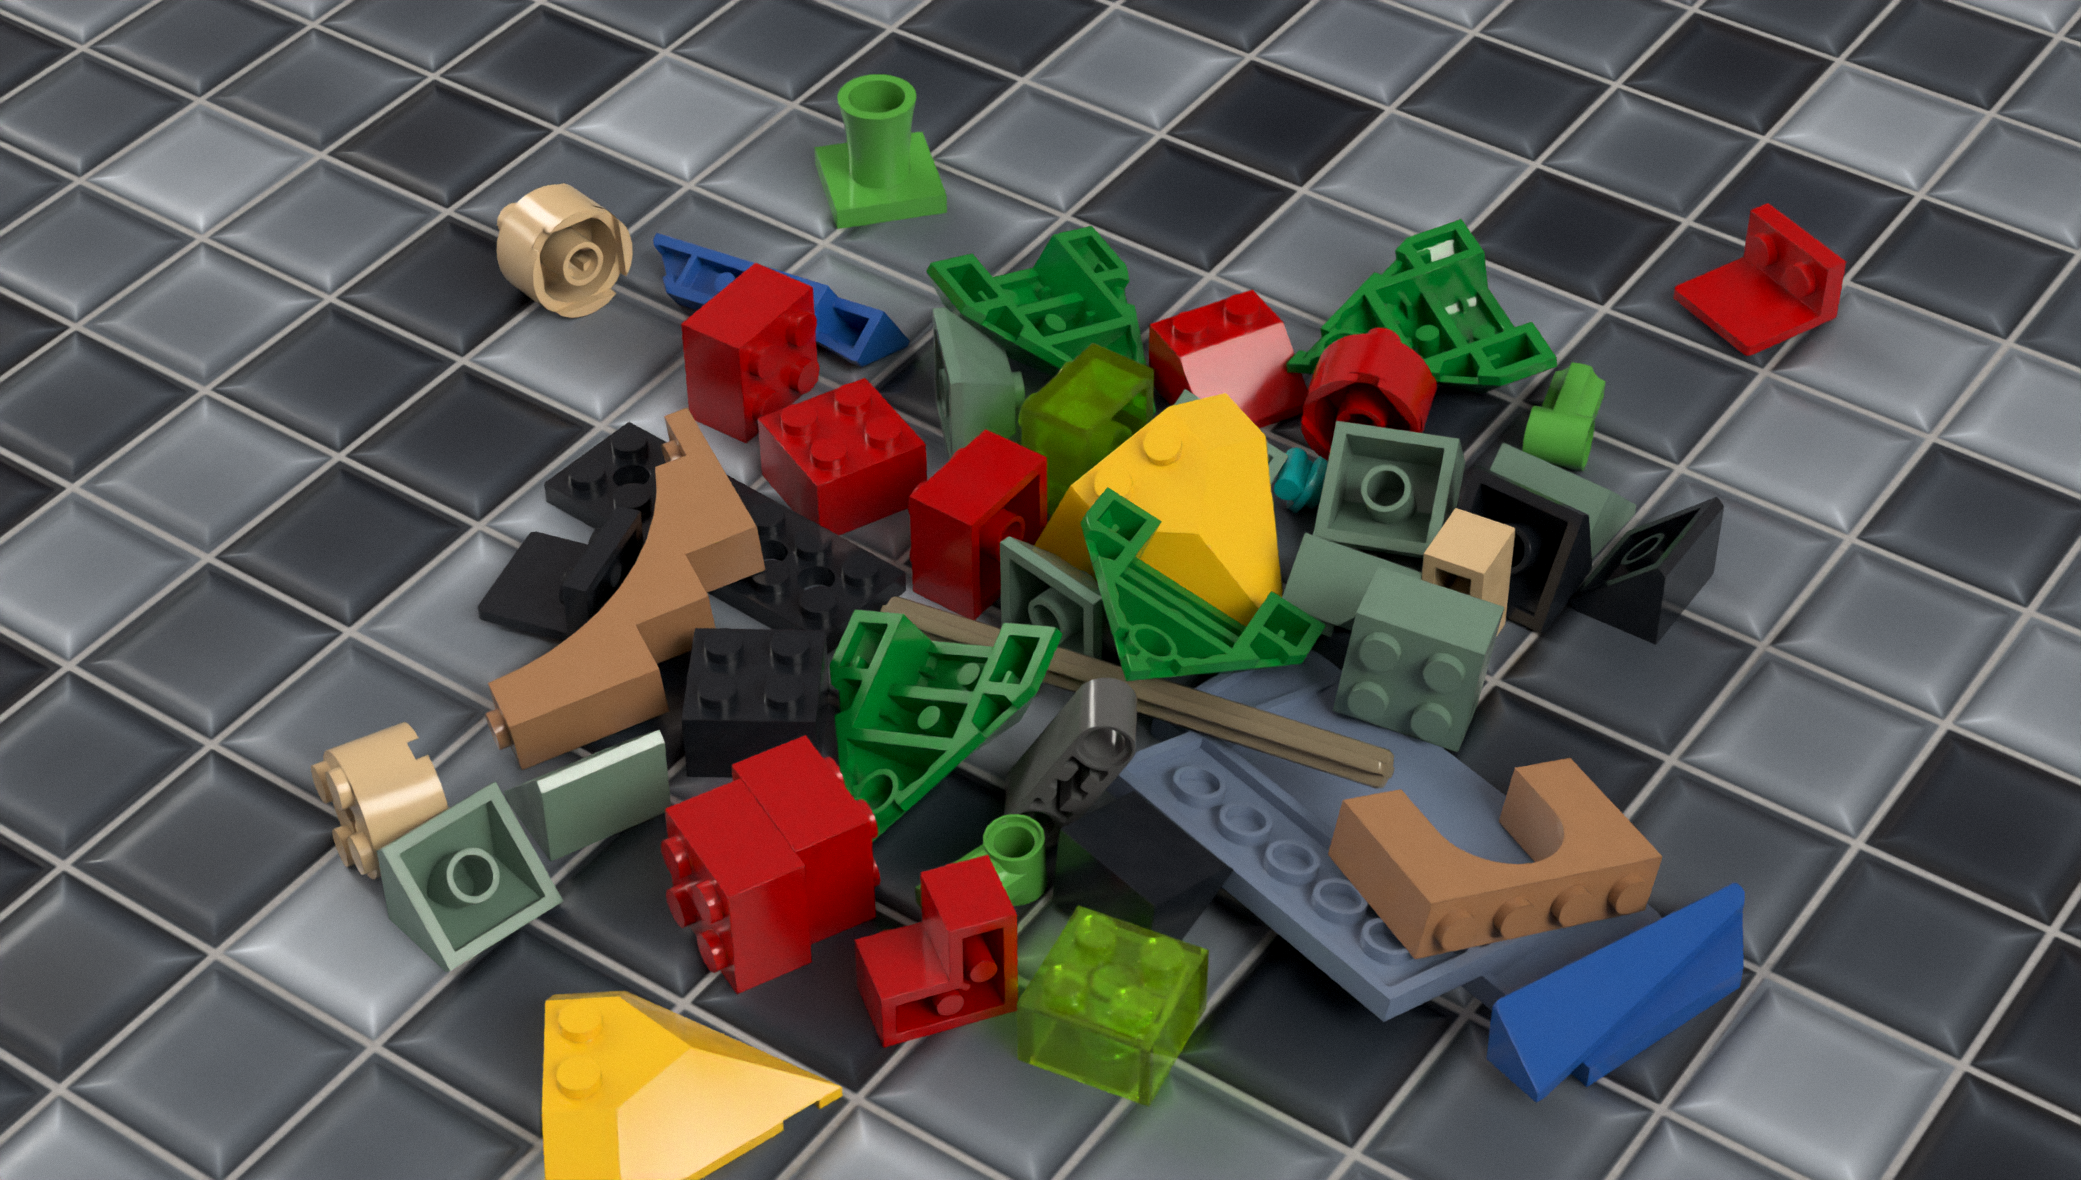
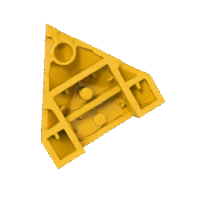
[1034,393,1283,627]
[542,991,843,1180]

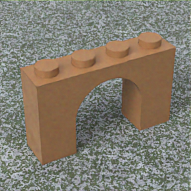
[1328,758,1663,959]

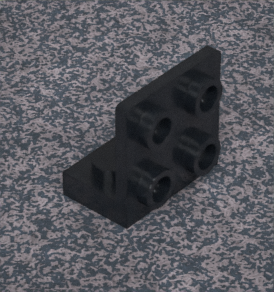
[477,505,644,641]

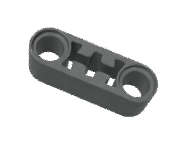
[1004,678,1137,849]

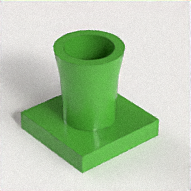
[815,74,947,229]

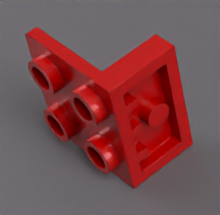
[1673,203,1846,356]

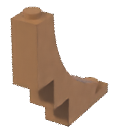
[485,408,765,770]

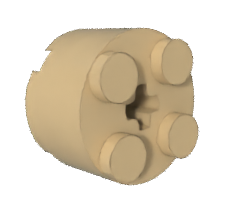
[496,184,633,318]
[311,722,448,879]

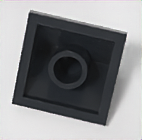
[1459,465,1593,633]
[1569,497,1724,645]
[1052,791,1234,983]

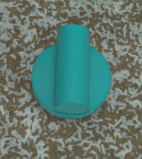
[1274,448,1328,513]

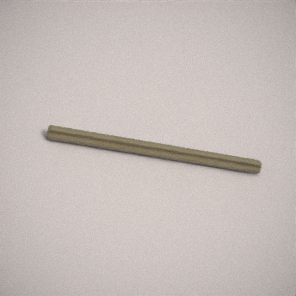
[880,596,1395,789]

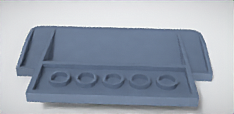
[1106,650,1662,1022]

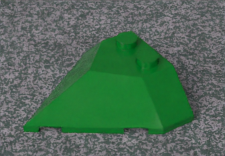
[1286,219,1557,394]
[926,226,1156,420]
[1080,487,1326,681]
[829,610,1063,842]

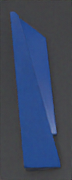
[653,233,910,367]
[1486,882,1745,1103]

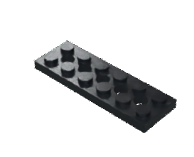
[544,422,906,655]

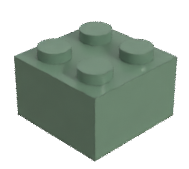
[1333,566,1504,752]

